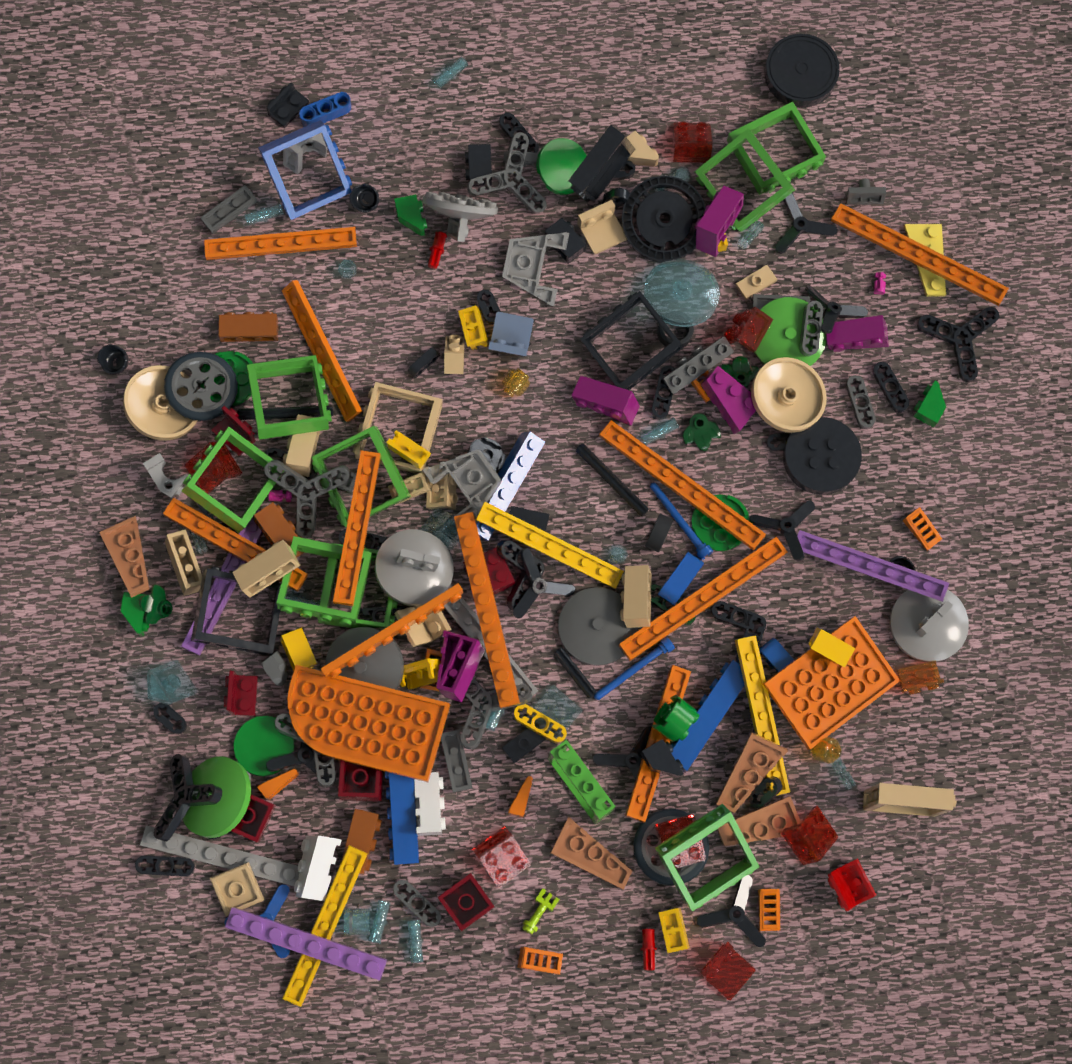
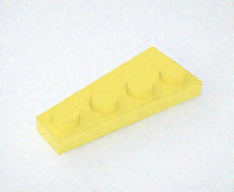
[904,224,946,296]

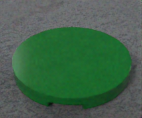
[536,138,587,195]
[200,351,258,407]
[692,494,749,551]
[234,716,295,776]

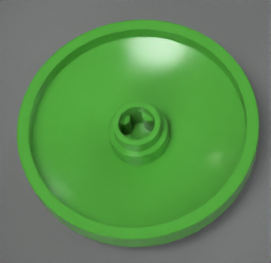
[750,297,827,366]
[182,756,251,838]

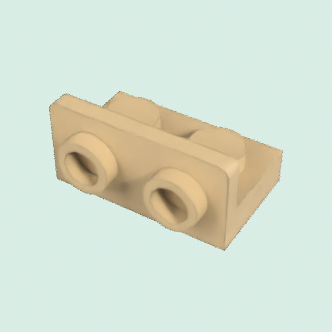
[426,473,458,510]

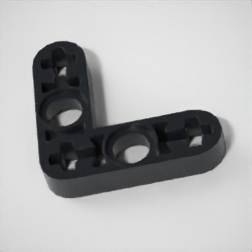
[496,540,544,611]
[711,601,766,664]

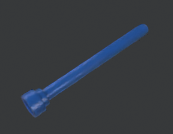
[650,482,714,561]
[594,636,675,700]

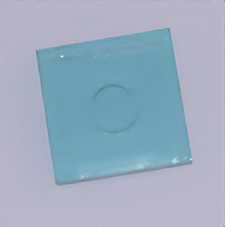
[529,685,583,739]

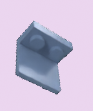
[489,312,534,356]

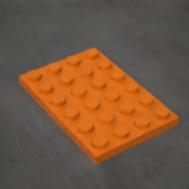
[763,616,900,750]

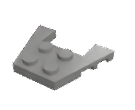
[502,232,569,306]
[423,449,502,519]

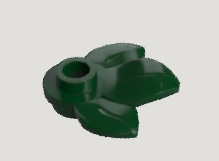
[721,356,759,388]
[683,413,721,451]
[139,584,173,624]

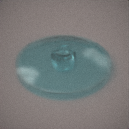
[644,259,720,327]

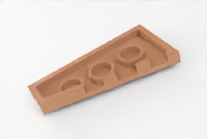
[99,516,150,598]
[716,732,788,813]
[717,796,806,846]
[551,817,632,890]

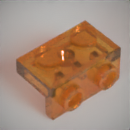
[896,660,944,695]

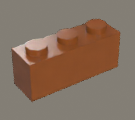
[219,311,278,342]
[252,502,304,558]
[341,809,382,875]

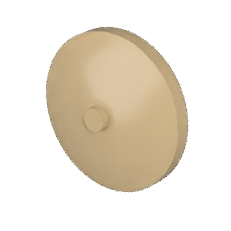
[751,357,826,433]
[123,365,202,441]

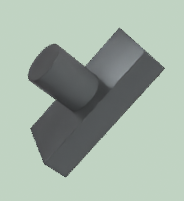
[846,178,886,205]

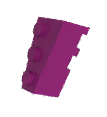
[695,186,744,257]
[826,315,889,352]
[701,366,756,434]
[571,375,640,426]
[437,630,485,702]

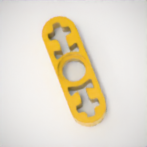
[514,704,567,744]

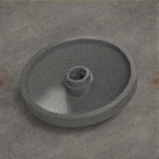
[558,587,637,666]
[325,627,404,690]

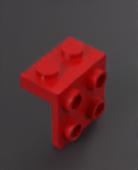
[828,858,876,911]

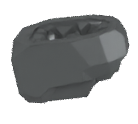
[260,651,288,686]

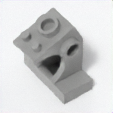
[283,133,328,175]
[143,453,188,499]

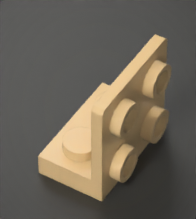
[577,200,626,255]
[395,606,452,647]

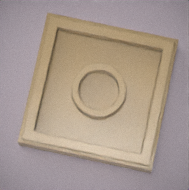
[210,862,264,916]

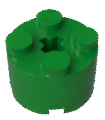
[652,695,699,742]

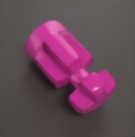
[874,272,886,295]
[269,490,292,502]

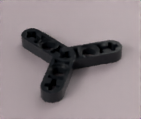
[917,307,999,383]
[153,754,222,842]

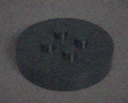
[764,34,840,108]
[783,417,862,495]

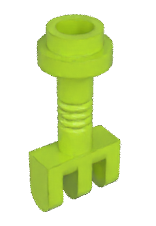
[522,888,560,935]

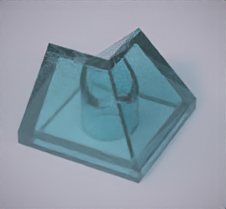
[419,509,460,553]
[147,660,198,705]

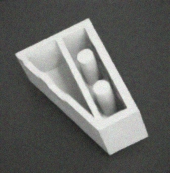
[414,772,446,836]
[294,836,341,901]

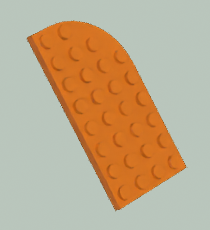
[287,665,450,782]

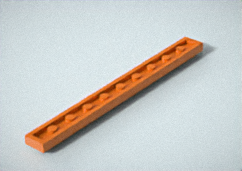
[831,204,1009,306]
[599,420,766,551]
[454,512,520,709]
[618,537,788,661]

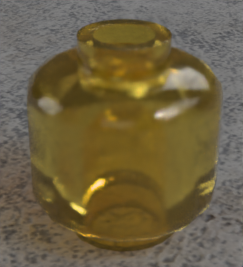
[502,368,530,397]
[811,736,841,764]

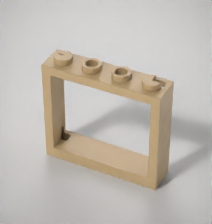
[353,382,443,474]
[863,783,957,817]

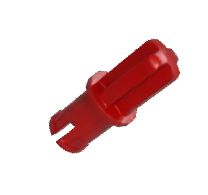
[428,231,447,269]
[641,929,657,971]

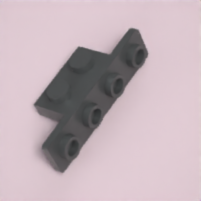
[663,337,734,394]

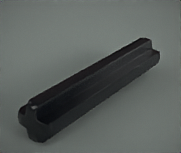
[554,648,597,698]

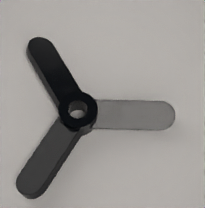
[775,193,838,254]
[805,285,868,334]
[749,501,815,561]
[513,549,575,619]
[593,726,655,794]
[266,742,336,783]
[697,875,766,947]

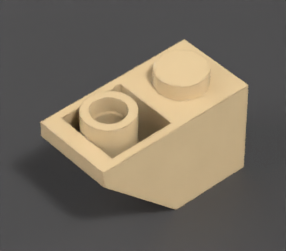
[627,131,659,167]
[444,335,465,374]

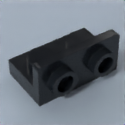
[267,83,309,128]

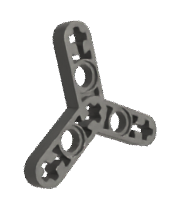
[467,132,547,214]
[264,460,351,539]
[461,678,532,750]
[275,714,336,788]

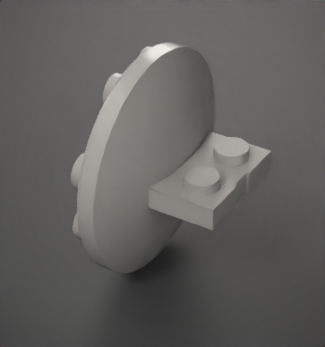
[422,192,498,242]
[375,529,454,606]
[890,589,969,662]

